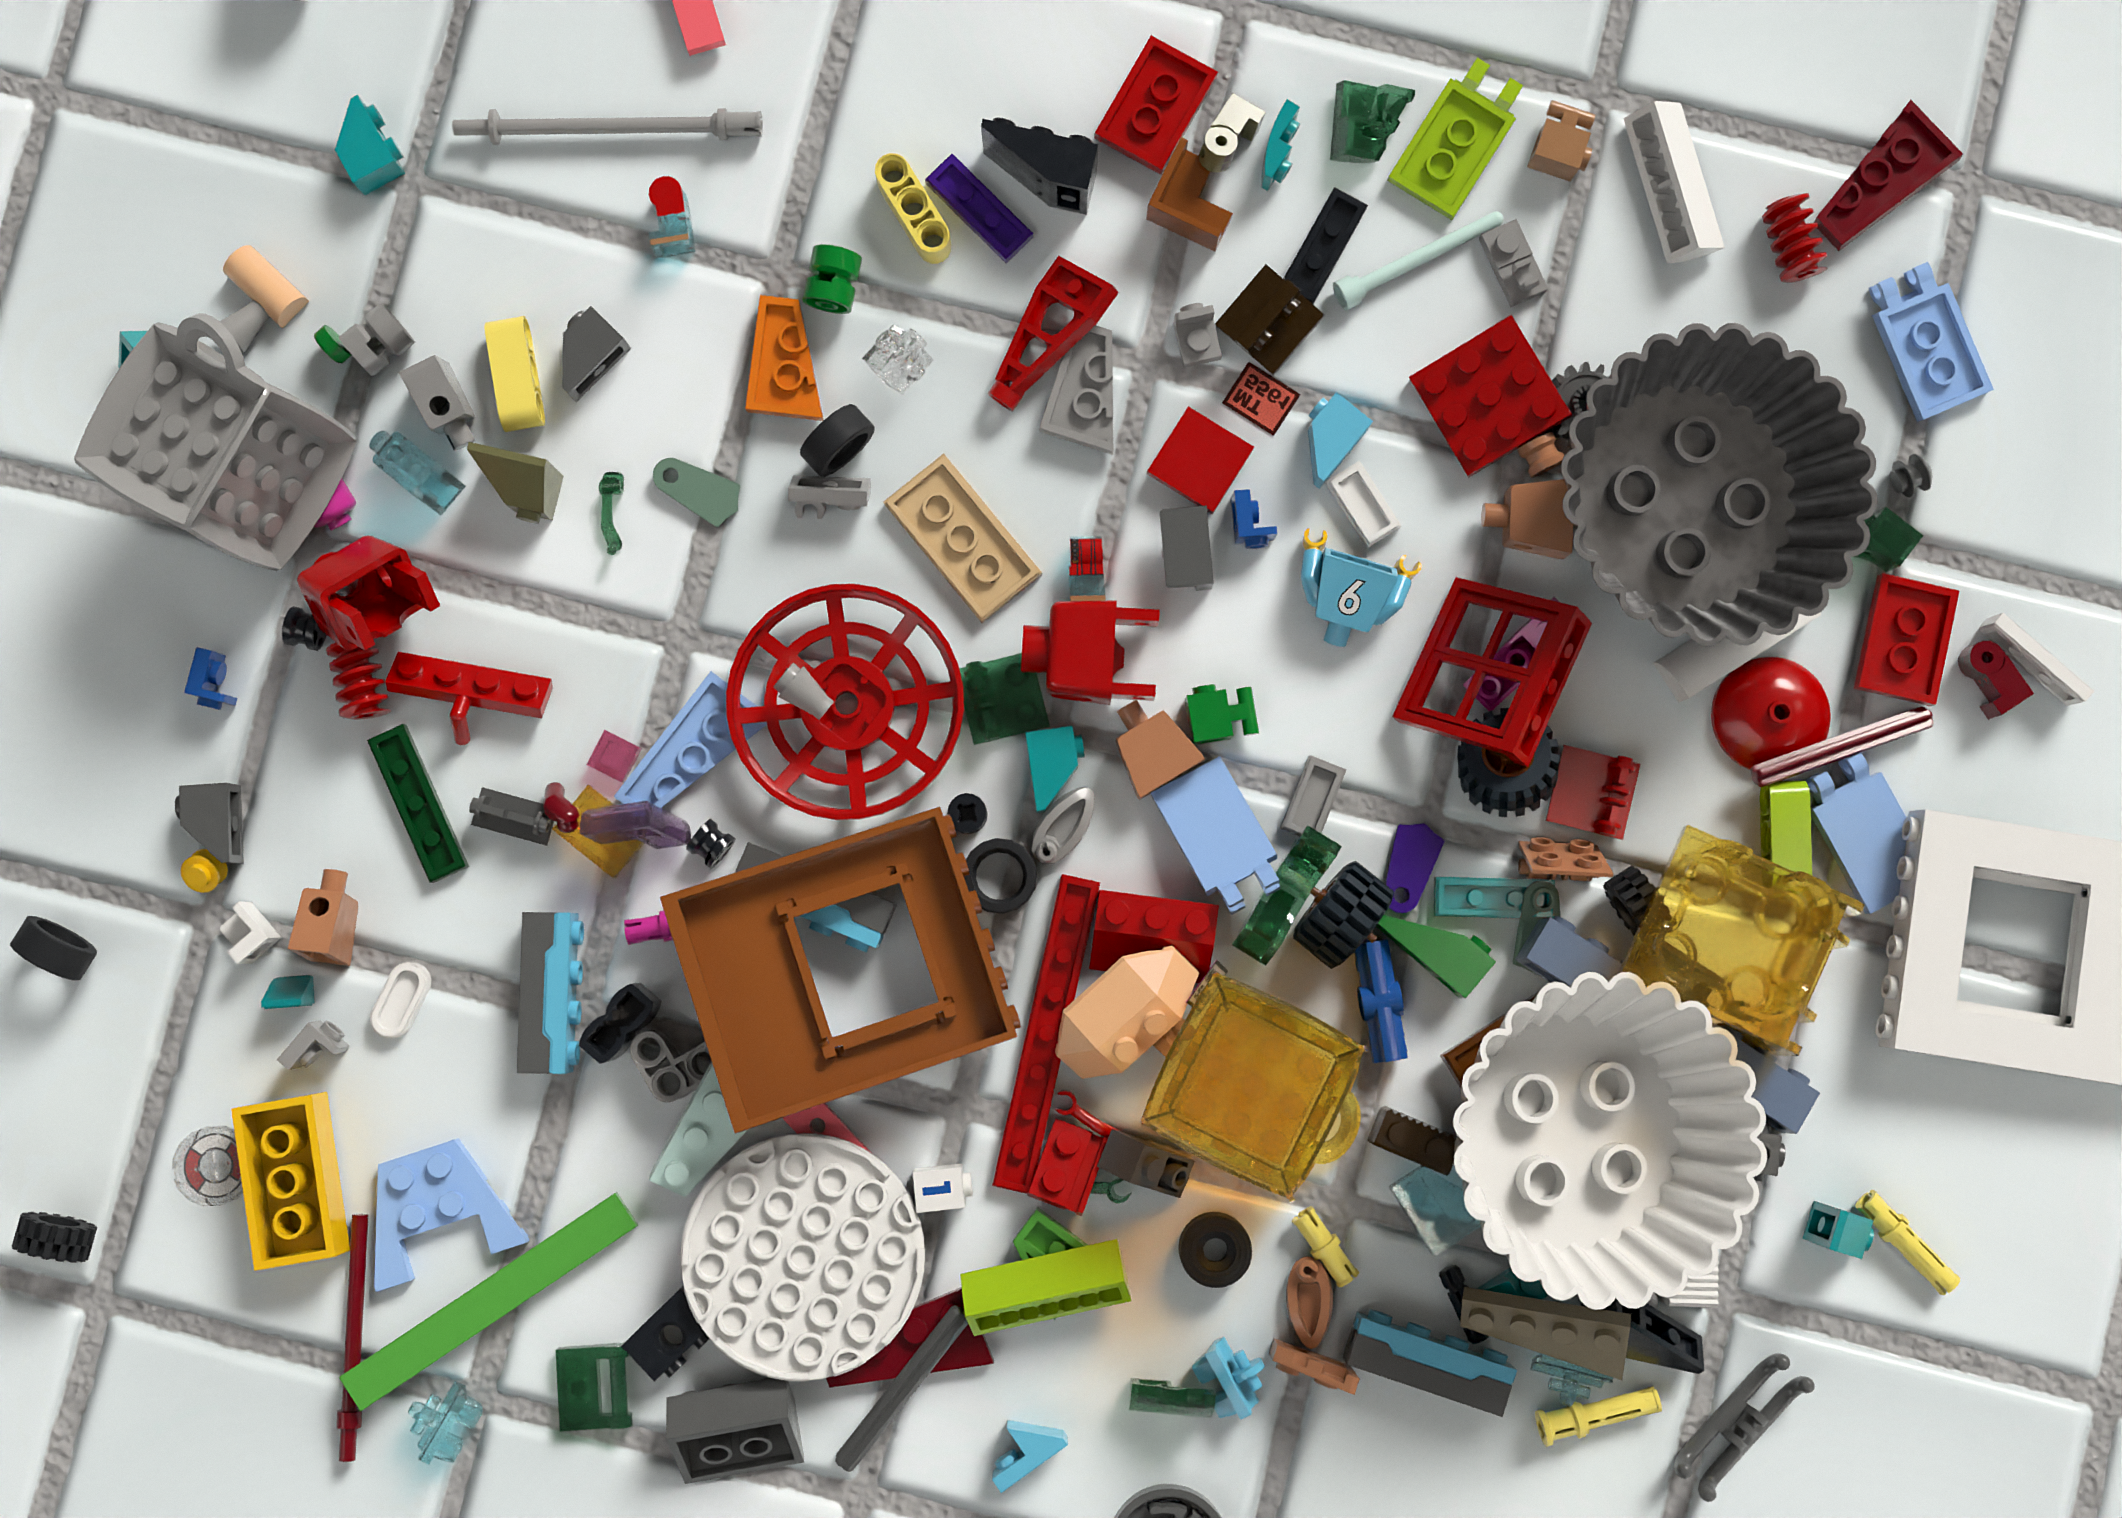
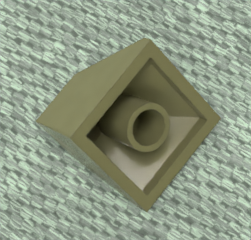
[467,442,564,524]

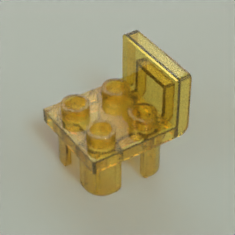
[1618,825,1865,1056]

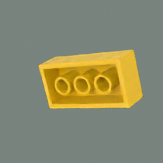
[231,1092,350,1271]

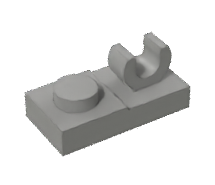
[1479,219,1548,307]
[788,475,871,519]

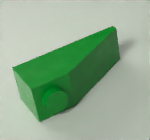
[1375,915,1496,999]

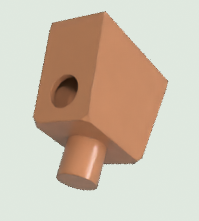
[1481,479,1573,559]
[1115,700,1205,800]
[288,869,358,966]

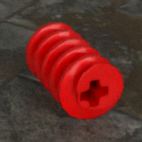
[1762,193,1827,283]
[326,642,391,720]

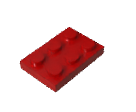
[1094,35,1218,175]
[1854,573,1960,706]

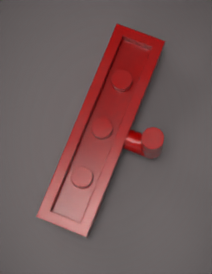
[385,651,553,745]

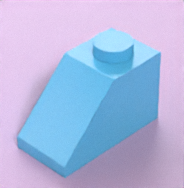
[1308,392,1373,489]

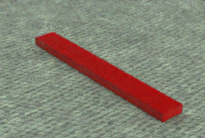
[992,874,1100,1194]

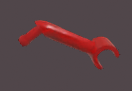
[1055,1090,1119,1137]

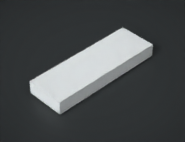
[1979,613,2094,706]

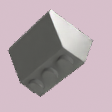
[666,1377,804,1484]

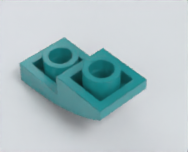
[1261,99,1300,191]

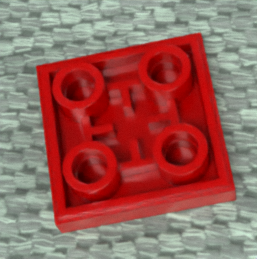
[1147,406,1254,515]

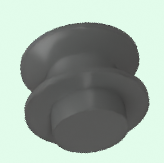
[1889,454,1933,498]

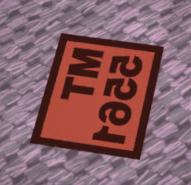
[1222,362,1301,436]

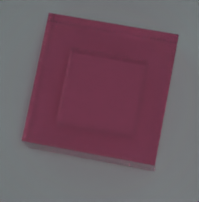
[586,730,642,783]

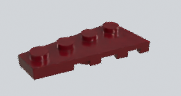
[1814,100,1963,251]
[826,1287,994,1388]

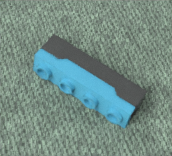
[735,842,897,952]
[517,912,584,1074]
[1342,1309,1517,1417]

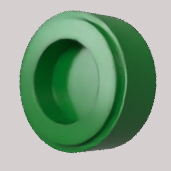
[314,325,352,364]

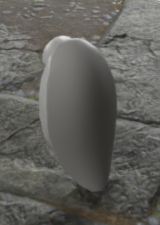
[1031,787,1094,864]

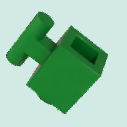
[1185,684,1259,745]

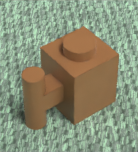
[1527,100,1596,182]

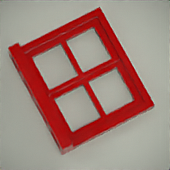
[1392,577,1592,767]

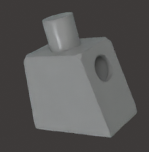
[398,355,475,451]

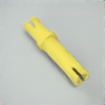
[1855,1190,1960,1295]

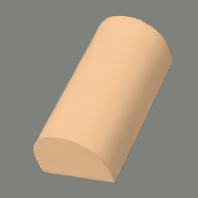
[223,245,309,328]

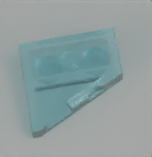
[1388,1165,1481,1256]

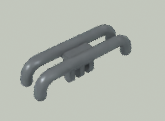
[1674,1353,1815,1502]

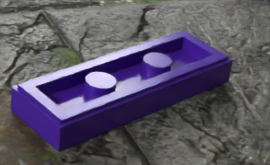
[925,154,1033,264]

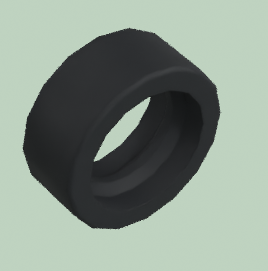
[800,404,875,477]
[964,838,1037,914]
[10,916,97,980]

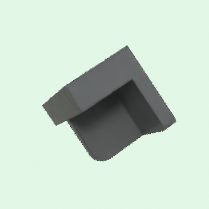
[1159,506,1214,591]

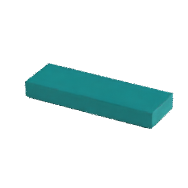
[1434,877,1555,918]

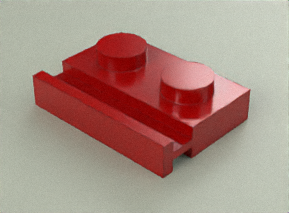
[1027,1118,1108,1216]

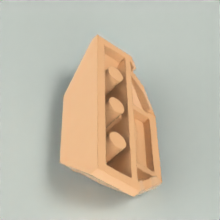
[1055,946,1199,1079]

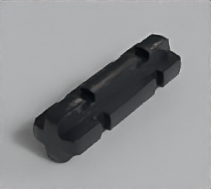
[1439,1265,1490,1344]

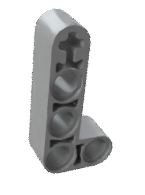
[630,1030,709,1102]

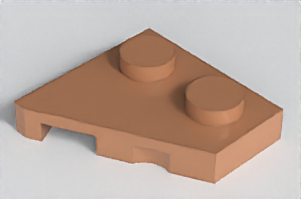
[1269,1338,1360,1395]

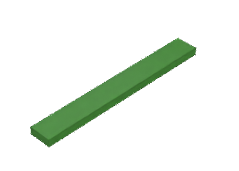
[339,1192,638,1412]

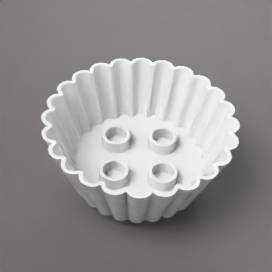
[1453,972,1767,1310]

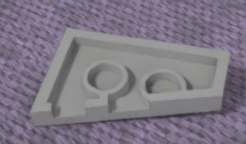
[1039,325,1114,455]

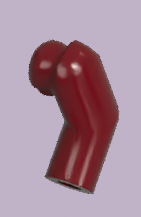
[543,782,580,833]

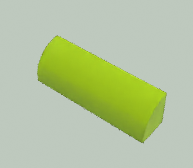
[960,1239,1132,1336]

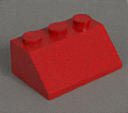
[1089,890,1219,983]

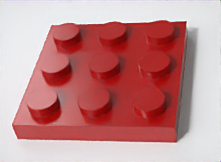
[1409,315,1572,478]

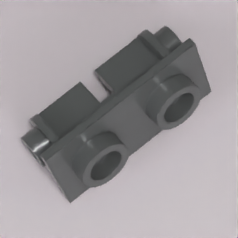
[469,787,554,846]

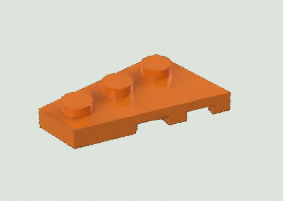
[745,295,824,421]

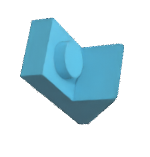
[992,1420,1068,1493]

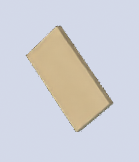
[883,453,1042,623]

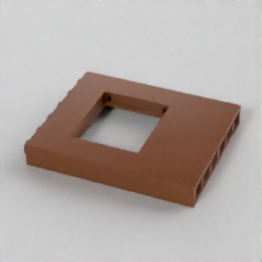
[660,807,1021,1134]

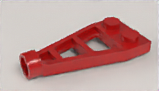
[988,255,1119,412]

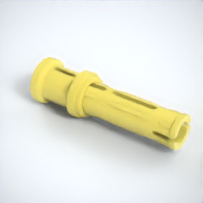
[1535,1386,1662,1447]

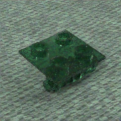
[959,653,1050,745]

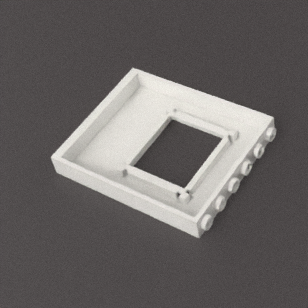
[1876,809,2122,1086]

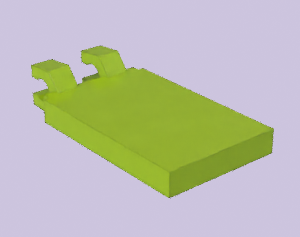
[1387,57,1523,220]

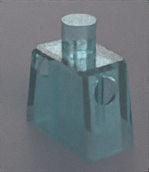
[369,431,466,515]

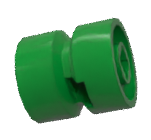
[802,244,862,314]

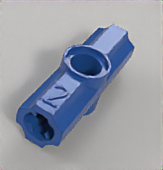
[1354,939,1408,1063]

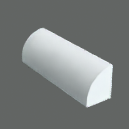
[1623,101,1725,263]
[1653,613,1821,702]

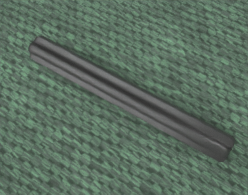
[835,1305,968,1472]

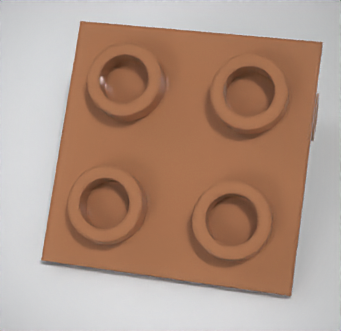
[1518,837,1614,882]

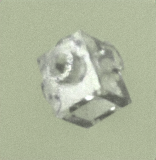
[862,324,934,394]

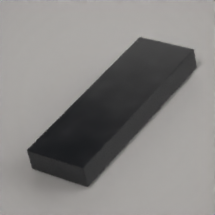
[1283,187,1368,305]

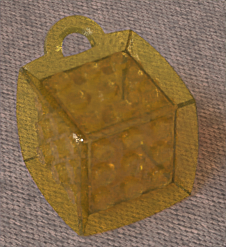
[1140,972,1369,1203]

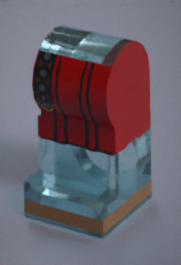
[648,176,696,258]
[1068,536,1106,601]

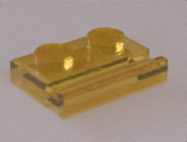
[552,785,652,879]

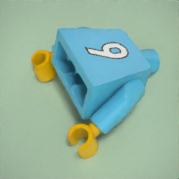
[1300,528,1422,647]

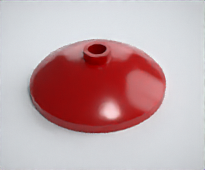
[1711,657,1831,770]

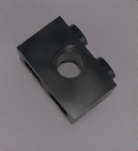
[621,1285,710,1382]

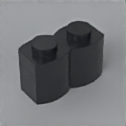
[579,983,662,1064]

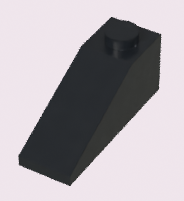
[1580,1298,1704,1374]

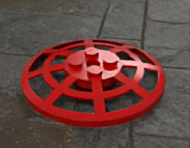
[726,584,964,820]

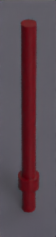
[336,1214,369,1462]

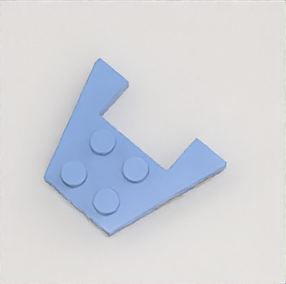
[374,1138,529,1292]

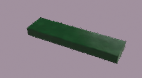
[367,724,469,883]

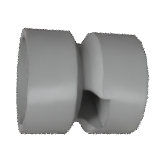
[338,303,415,377]

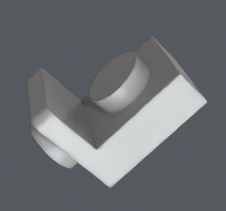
[1173,303,1222,368]
[277,1021,349,1070]

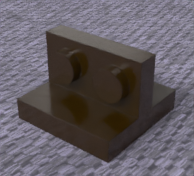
[1215,264,1325,376]

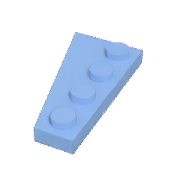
[614,671,767,820]

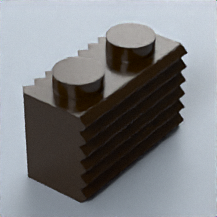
[1367,1106,1457,1176]

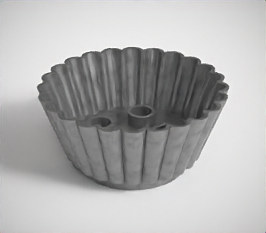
[1561,323,1878,646]

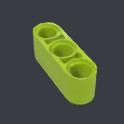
[1759,781,1812,895]

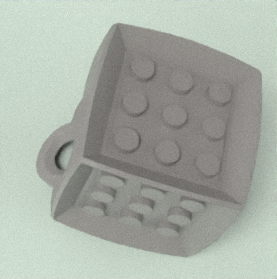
[74,313,357,571]

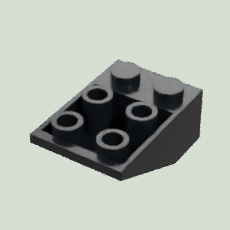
[981,117,1098,215]

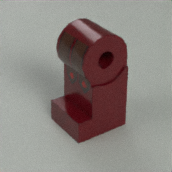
[1958,640,2034,720]

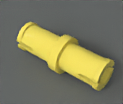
[1292,1206,1359,1287]

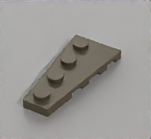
[1460,1287,1631,1380]

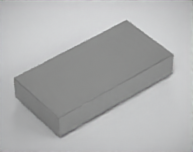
[1280,755,1347,843]

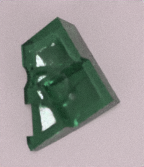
[1330,80,1415,163]
[1128,1378,1216,1418]

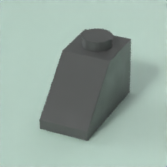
[562,306,631,402]
[175,783,244,864]

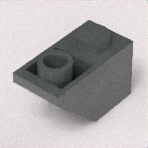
[1097,1129,1195,1198]

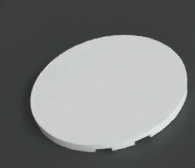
[680,1133,925,1382]

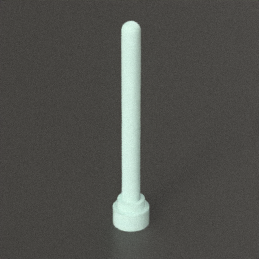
[1333,211,1503,311]

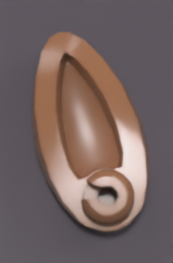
[1286,1256,1333,1349]

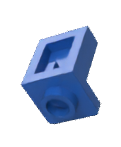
[1230,489,1278,549]
[184,647,238,710]

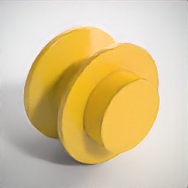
[180,849,228,893]

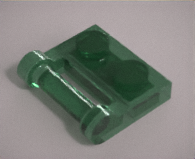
[555,1343,633,1432]

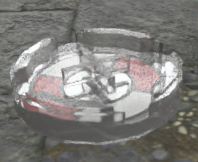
[172,1126,243,1206]

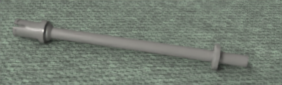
[452,108,763,145]

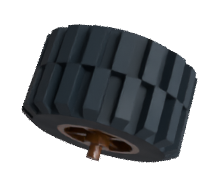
[1457,708,1560,817]
[1293,861,1394,969]

